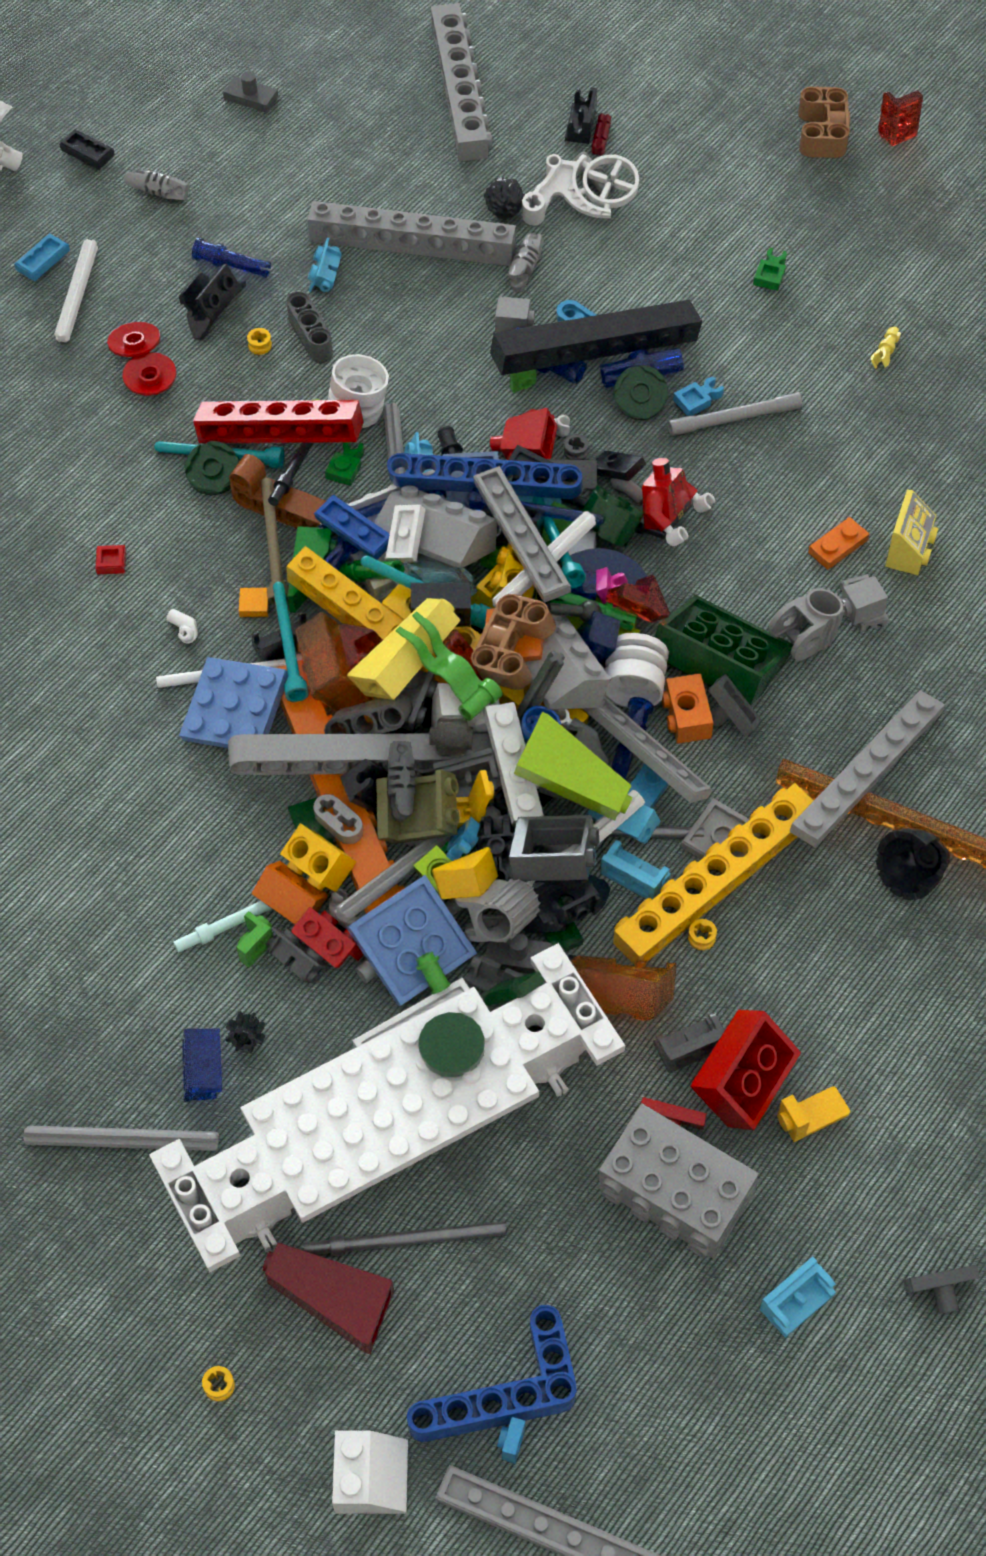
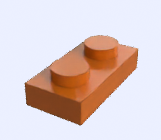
[808,517,869,570]

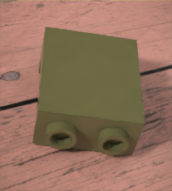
[376,769,460,844]

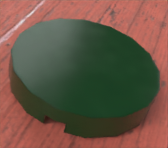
[614,365,668,420]
[184,441,239,496]
[418,1012,485,1078]

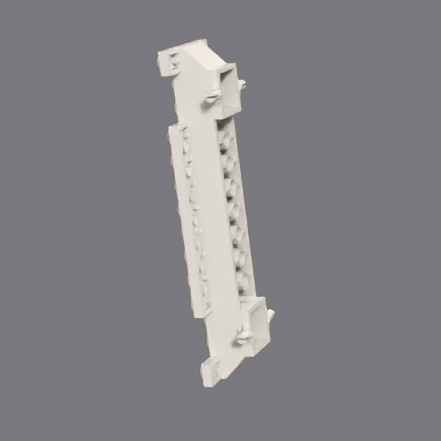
[149,943,625,1273]

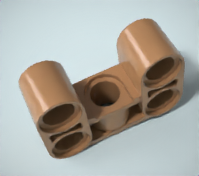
[798,87,850,158]
[471,594,556,690]

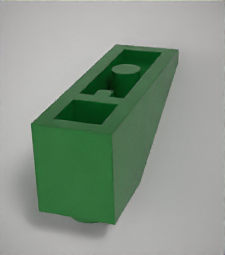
[288,527,338,613]

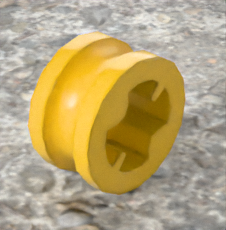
[247,328,272,355]
[688,919,717,951]
[202,1366,235,1402]

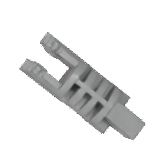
[123,169,189,200]
[508,233,544,293]

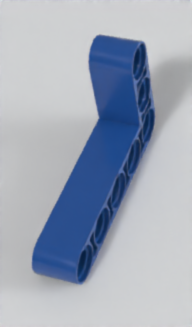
[407,1305,577,1442]

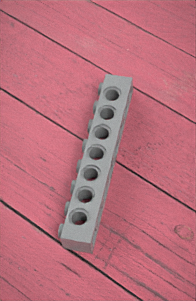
[431,3,492,162]
[307,201,516,266]

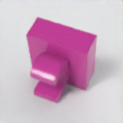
[596,567,628,607]

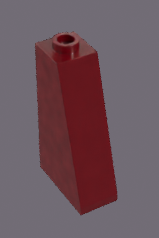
[263,1242,394,1355]

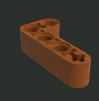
[229,454,328,529]

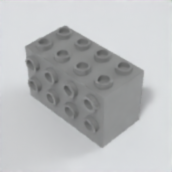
[599,1104,759,1259]

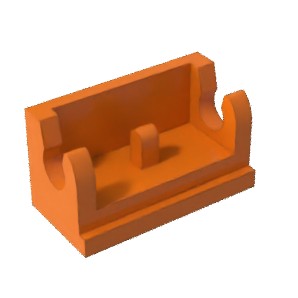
[251,861,328,924]

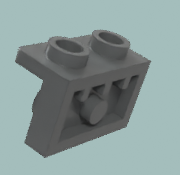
[391,670,439,732]

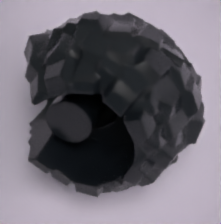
[483,177,524,220]

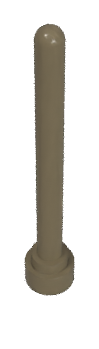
[261,477,289,605]

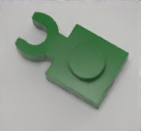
[753,247,787,291]
[325,442,364,486]

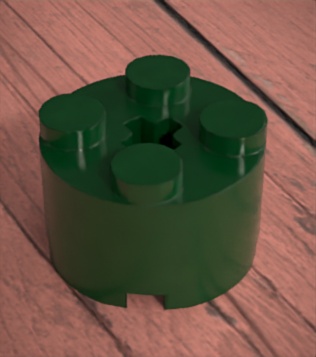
[579,485,644,547]

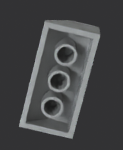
[374,485,497,569]
[526,615,611,710]

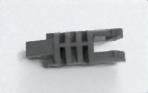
[387,741,416,822]

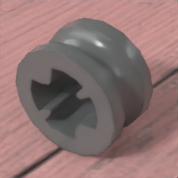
[564,434,589,460]

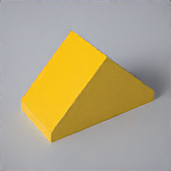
[432,847,498,899]

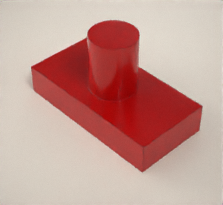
[641,1097,707,1130]

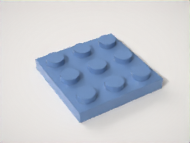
[179,657,288,748]
[346,875,477,1007]

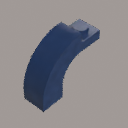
[570,548,655,618]

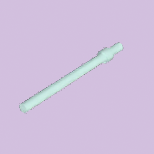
[173,879,308,953]

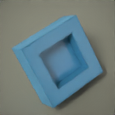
[497,1417,525,1464]

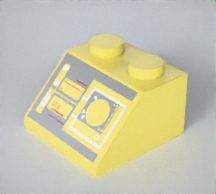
[885,489,939,575]

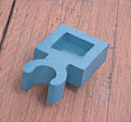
[673,377,724,416]
[446,817,480,861]

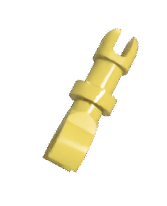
[871,327,901,369]

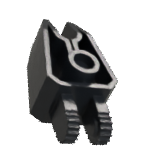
[476,814,514,882]

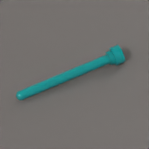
[154,441,285,469]
[532,497,586,588]
[360,556,492,629]
[273,582,309,702]

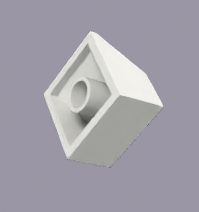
[332,1431,408,1514]

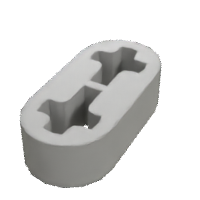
[313,794,363,844]

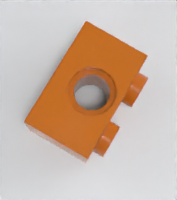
[661,673,714,744]

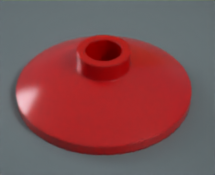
[107,322,161,357]
[122,352,177,396]

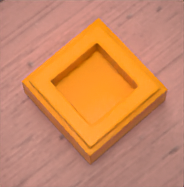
[239,588,269,617]

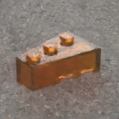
[295,611,375,712]
[571,956,677,1021]

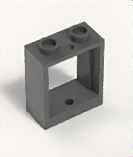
[509,815,599,881]

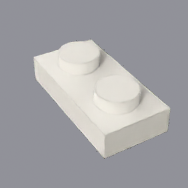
[386,504,425,563]

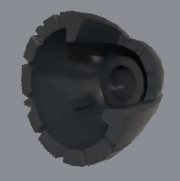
[876,828,950,901]

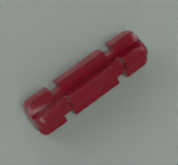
[591,113,612,156]

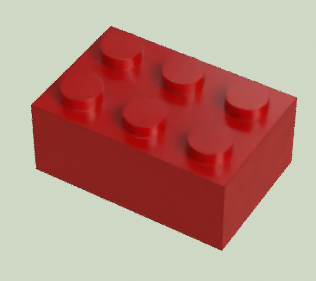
[690,1009,801,1130]

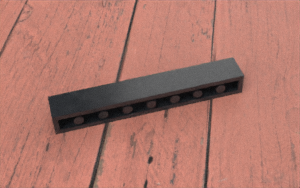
[490,299,703,376]

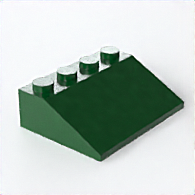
[654,594,794,705]

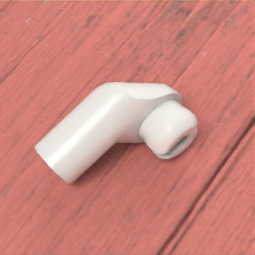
[167,609,198,644]

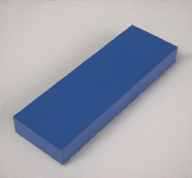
[314,495,390,560]

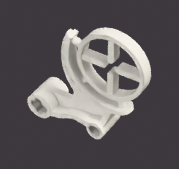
[522,154,639,226]

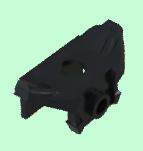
[179,264,246,340]
[523,874,611,933]

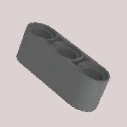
[286,291,333,363]
[324,694,413,734]

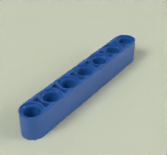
[387,453,583,499]

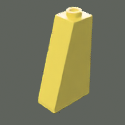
[347,598,460,700]

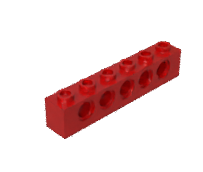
[193,400,364,443]

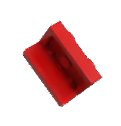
[291,907,364,968]

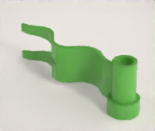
[395,611,503,721]

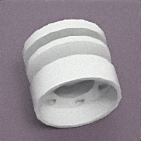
[328,354,389,428]
[604,633,669,709]

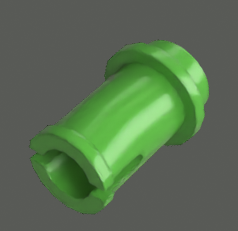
[416,951,451,994]

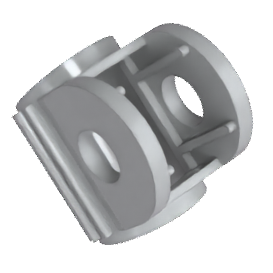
[768,588,845,661]
[455,879,541,943]

